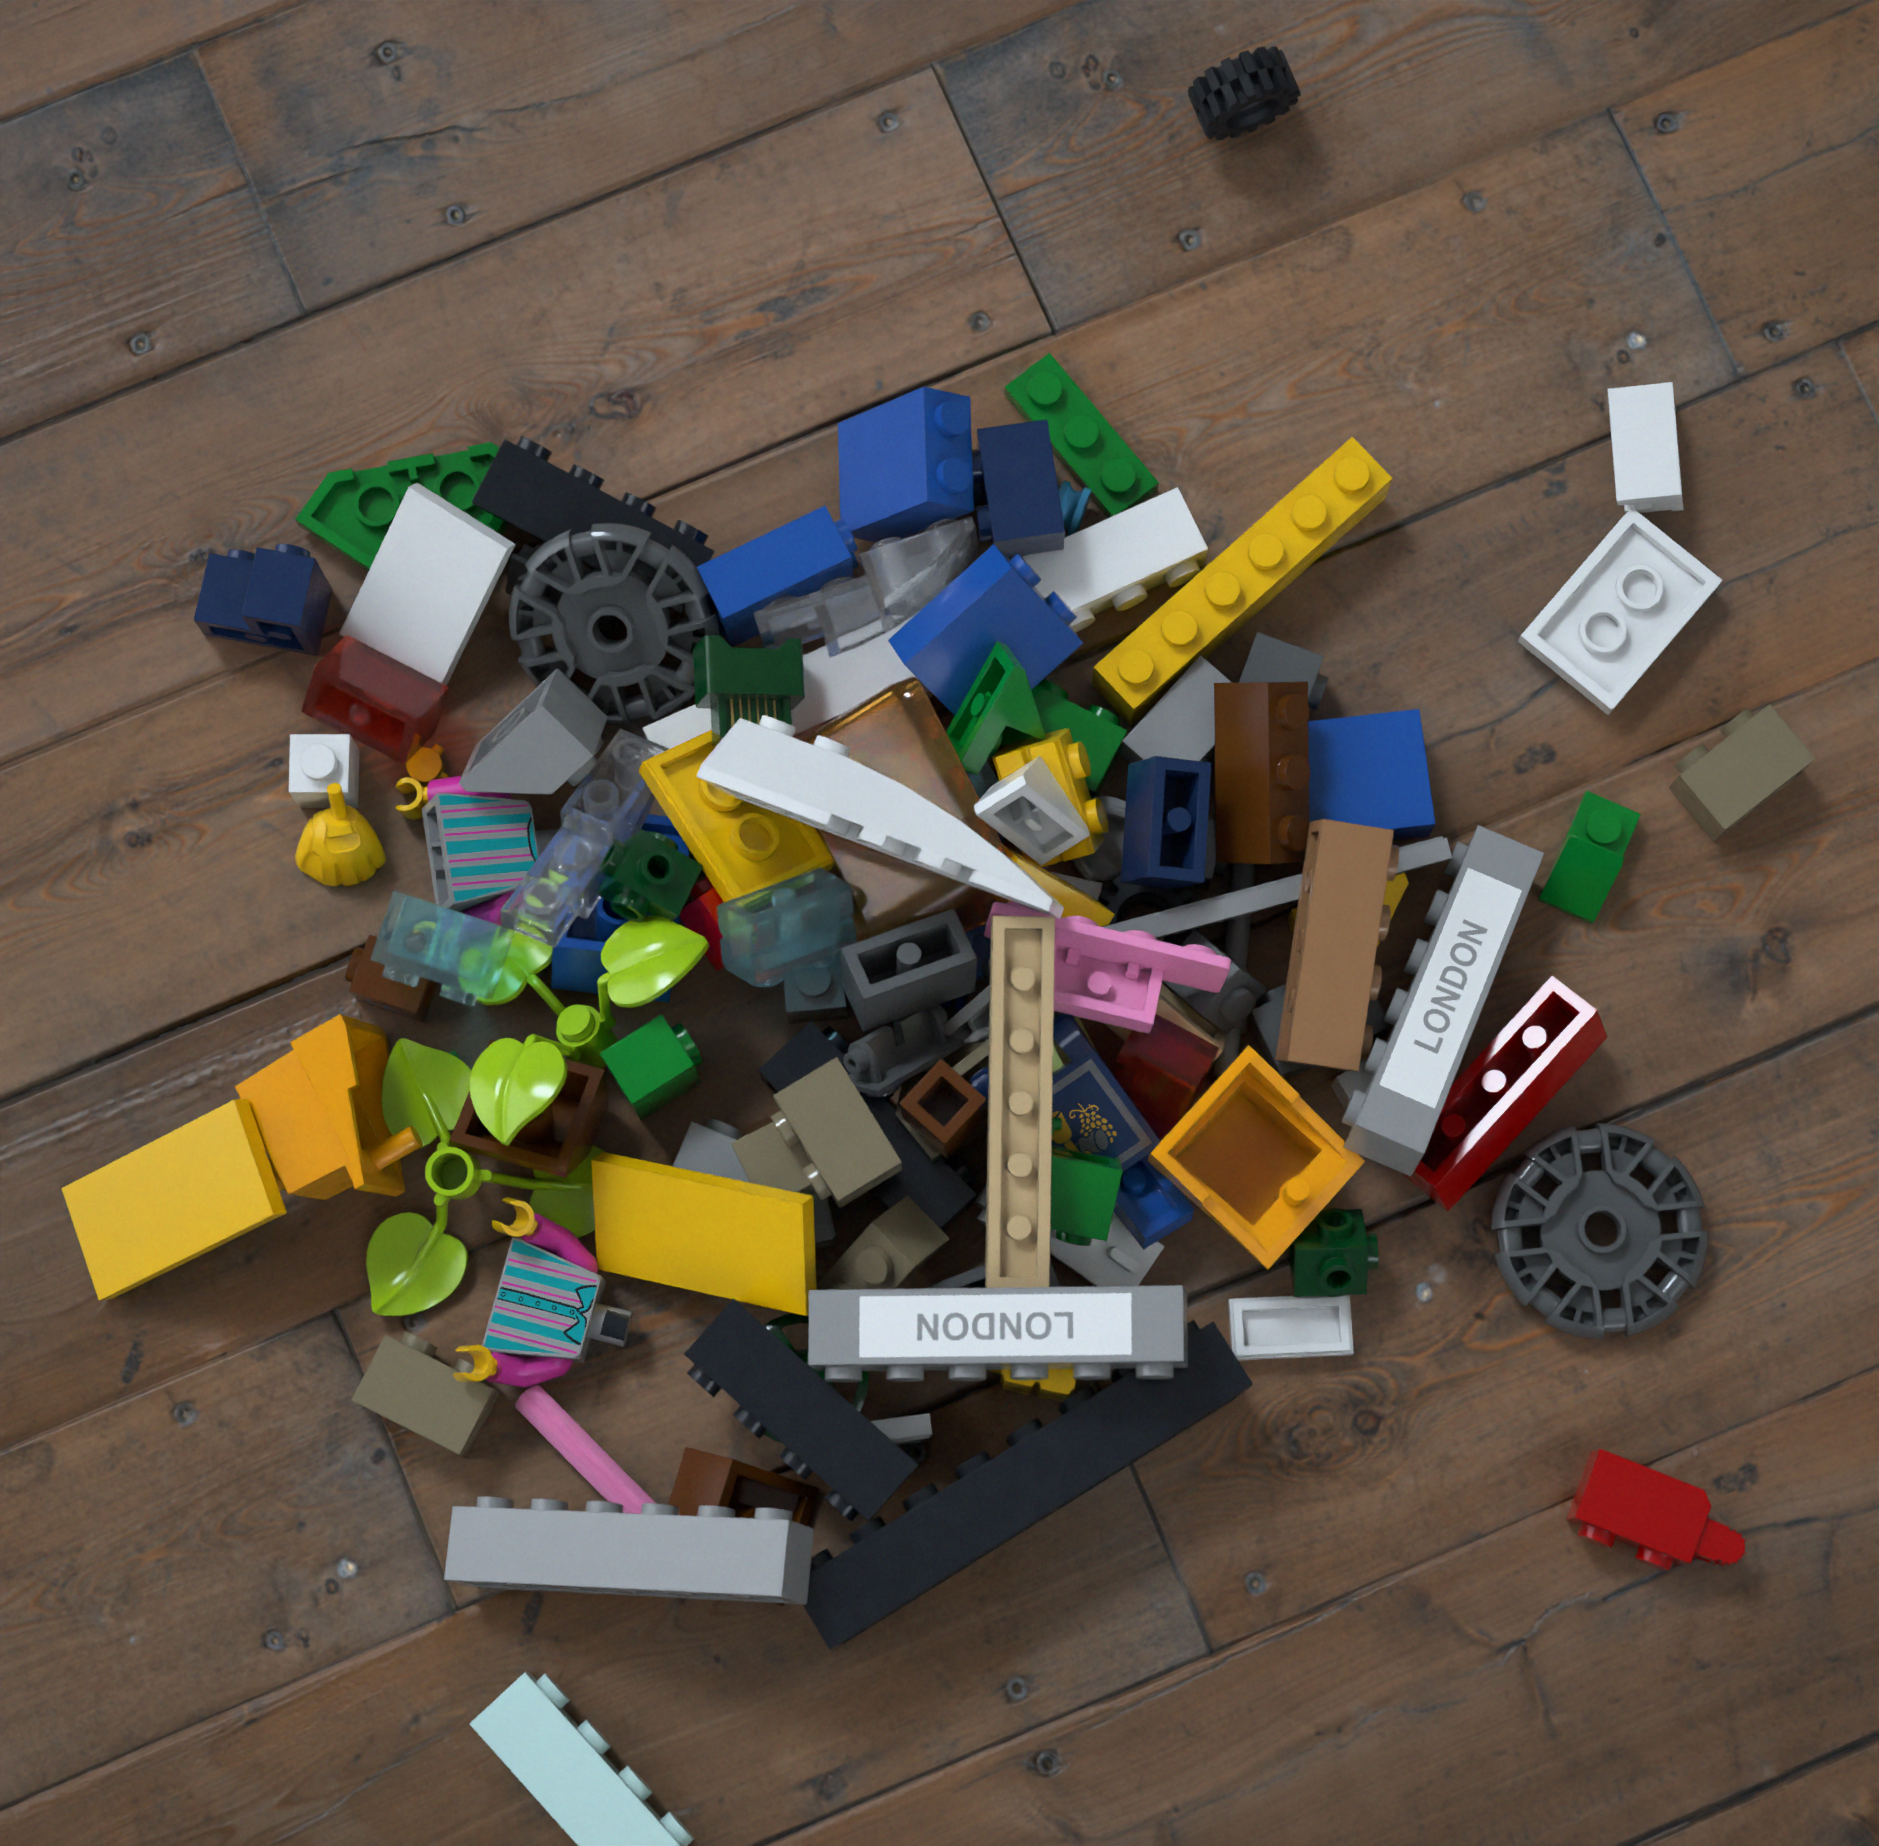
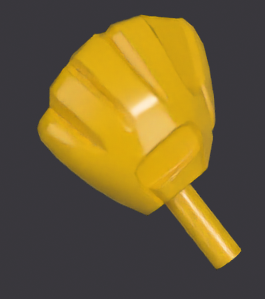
[295,783,386,887]

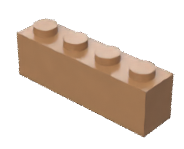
[1275,819,1399,1071]

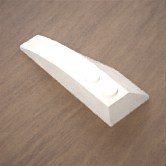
[696,715,1064,919]

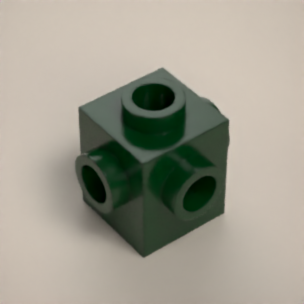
[596,829,703,922]
[1288,1208,1379,1297]

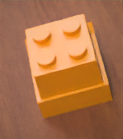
[235,1014,423,1200]
[1147,1045,1365,1270]

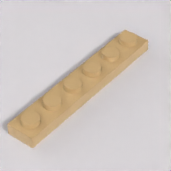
[985,916,1055,1288]

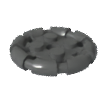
[509,523,719,726]
[1491,1123,1709,1340]

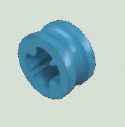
[1059,480,1092,537]

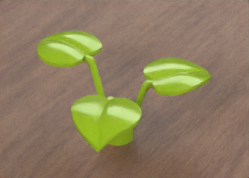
[460,915,710,1146]
[366,1038,605,1316]

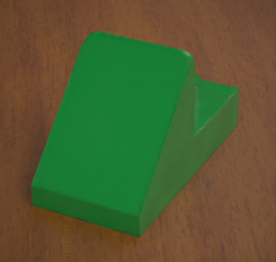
[940,641,1045,776]
[1538,790,1641,924]

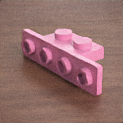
[984,901,1231,1034]

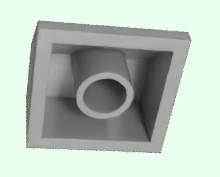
[459,668,608,794]

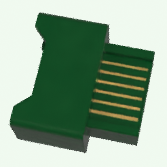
[693,635,805,746]

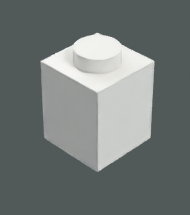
[289,734,360,808]

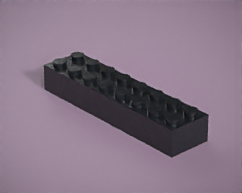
[802,1320,1253,1651]

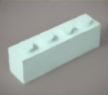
[470,1672,694,1846]

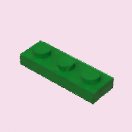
[1004,352,1159,518]

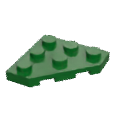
[295,442,509,572]

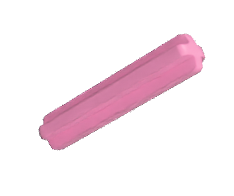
[515,1384,656,1514]

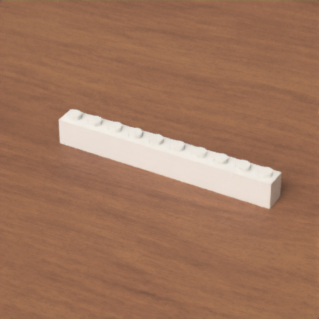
[643,487,1208,756]

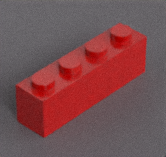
[1403,976,1607,1212]

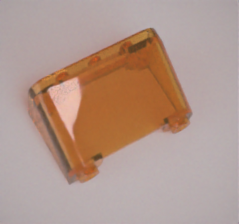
[801,676,1008,944]

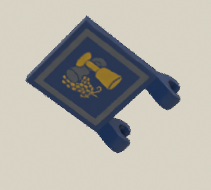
[971,1013,1161,1172]

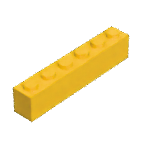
[1091,437,1393,726]

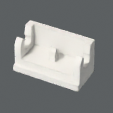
[1608,382,1684,513]

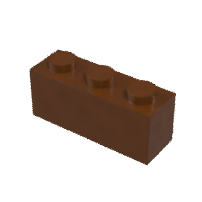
[1214,681,1310,864]

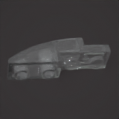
[753,516,979,658]
[500,729,669,948]

